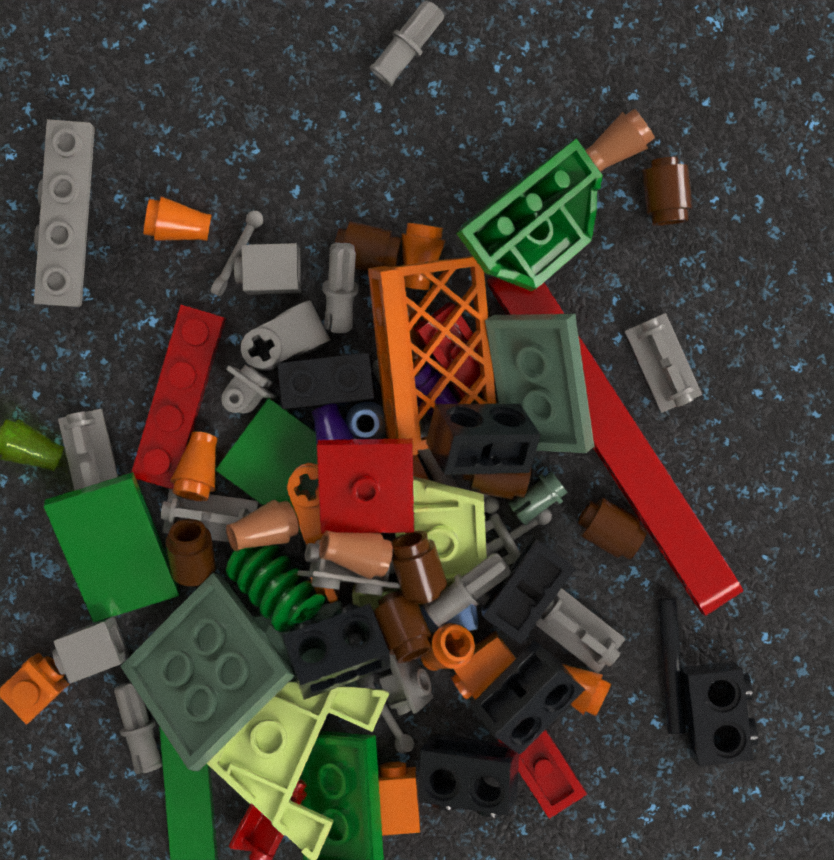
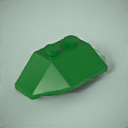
[457,138,603,291]

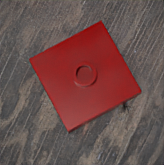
[317,438,414,534]

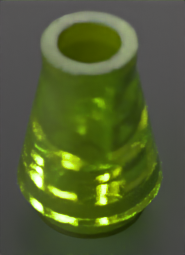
[0,419,65,471]

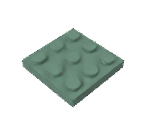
[120,573,295,771]

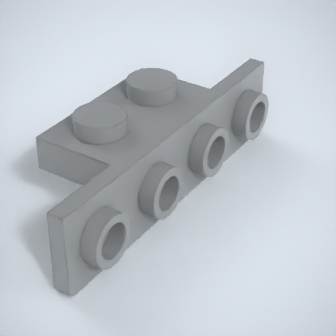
[34,119,95,307]

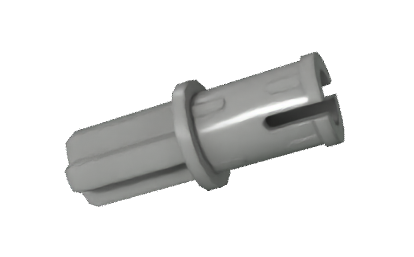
[369,1,444,86]
[322,242,359,333]
[423,553,511,628]
[114,682,163,774]

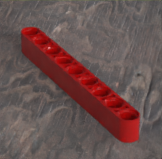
[486,276,743,616]

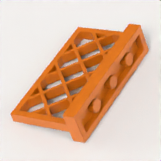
[368,256,496,455]

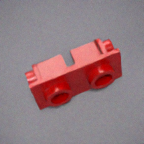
[229,778,307,860]

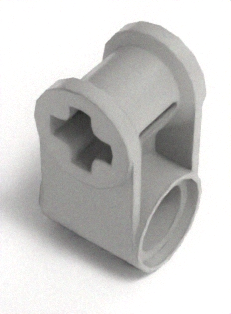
[241,300,331,371]

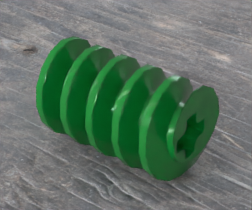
[226,544,325,633]

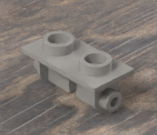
[624,313,702,413]
[221,365,277,413]
[58,409,118,490]
[161,489,258,542]
[297,540,400,596]
[535,588,625,673]
[363,635,434,715]

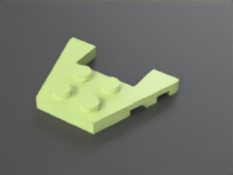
[352,476,487,611]
[207,681,389,860]

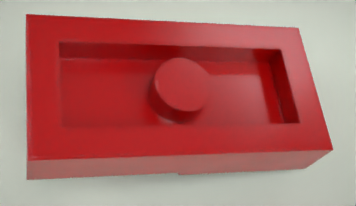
[413,302,495,401]

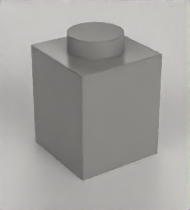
[234,243,302,295]
[53,616,130,684]

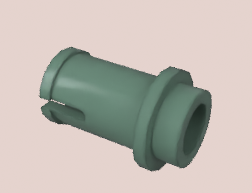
[508,471,568,526]

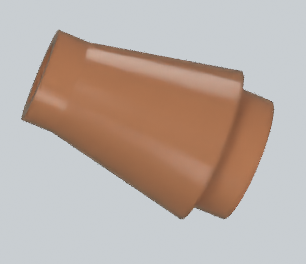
[585,109,655,172]
[226,500,299,551]
[319,531,393,579]

